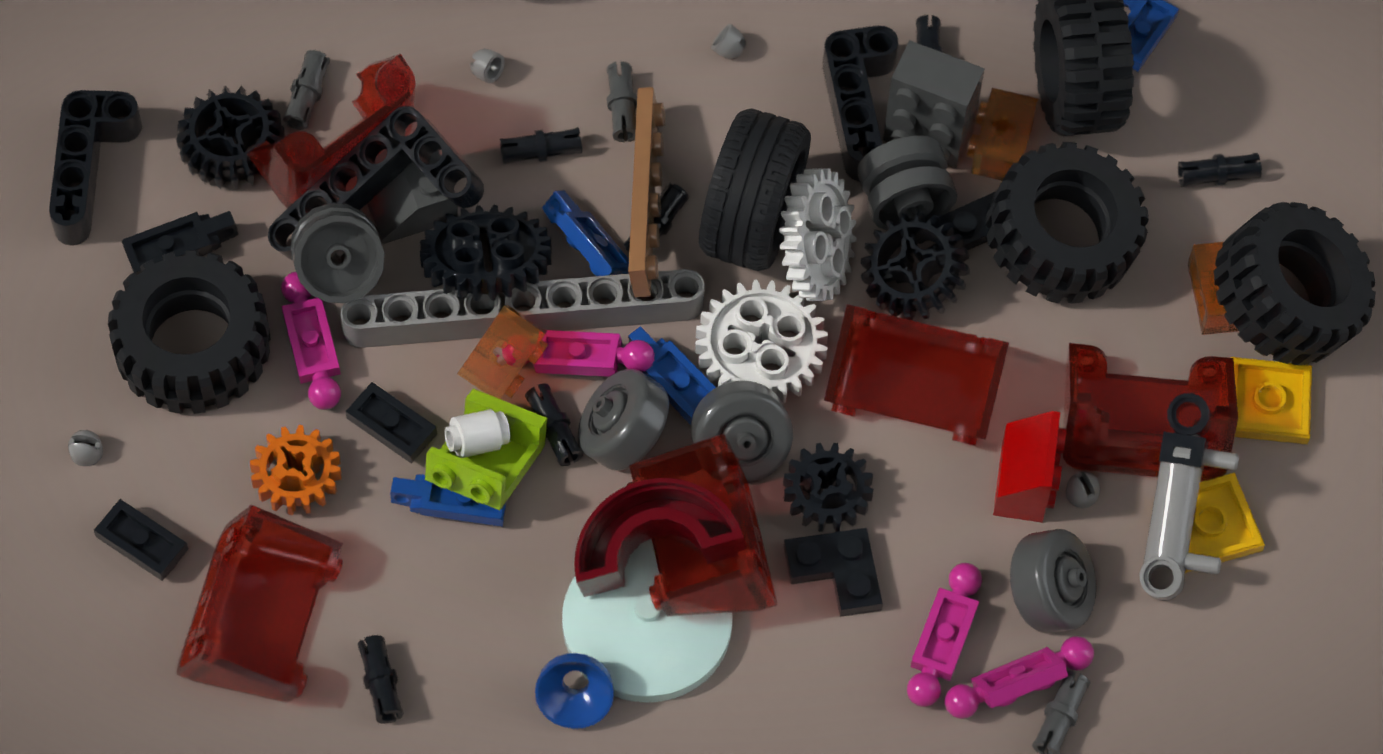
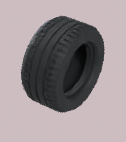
[698,108,811,271]

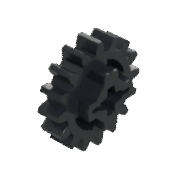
[783,443,874,532]

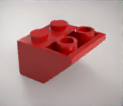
[993,411,1066,523]

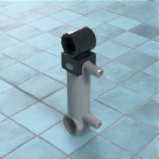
[1140,393,1239,601]

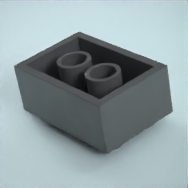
[883,40,985,168]

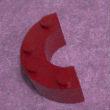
[574,478,749,597]

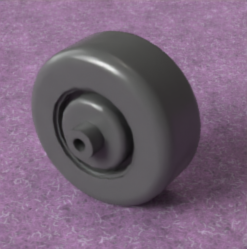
[578,369,669,470]
[691,380,793,484]
[1010,529,1096,633]

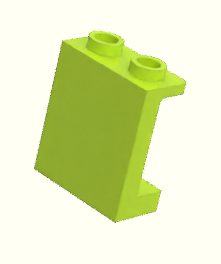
[425,388,547,510]

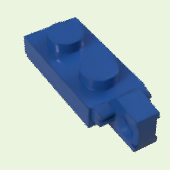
[542,190,629,276]
[628,326,716,425]
[390,474,507,527]

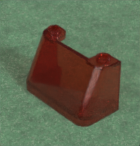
[247,53,416,208]
[824,304,1009,446]
[1063,343,1238,481]
[627,433,777,616]
[176,505,343,703]

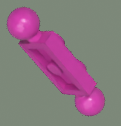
[281,272,341,410]
[502,330,655,377]
[907,563,982,707]
[945,636,1094,719]

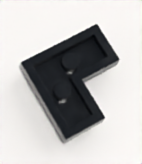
[783,528,883,617]

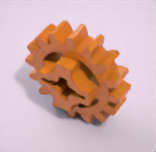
[250,425,342,515]

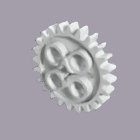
[779,168,856,301]
[695,280,828,403]

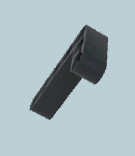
[268,106,484,260]

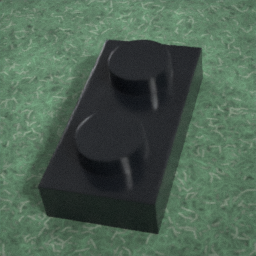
[346,382,437,464]
[94,499,188,581]

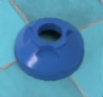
[535,653,614,729]

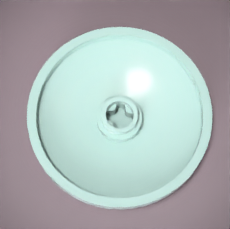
[562,539,732,702]

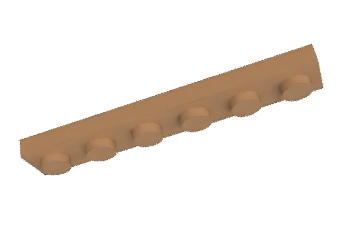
[628,87,665,298]

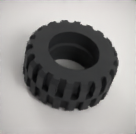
[1033,0,1134,136]
[986,142,1149,304]
[1214,202,1376,365]
[108,250,271,414]

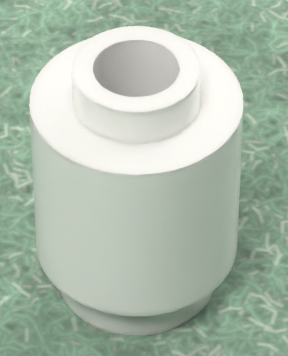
[445,409,510,458]

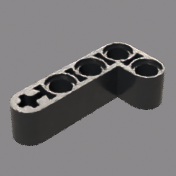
[823,26,898,182]
[49,90,142,246]

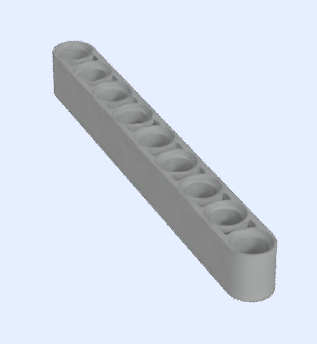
[340,269,705,348]

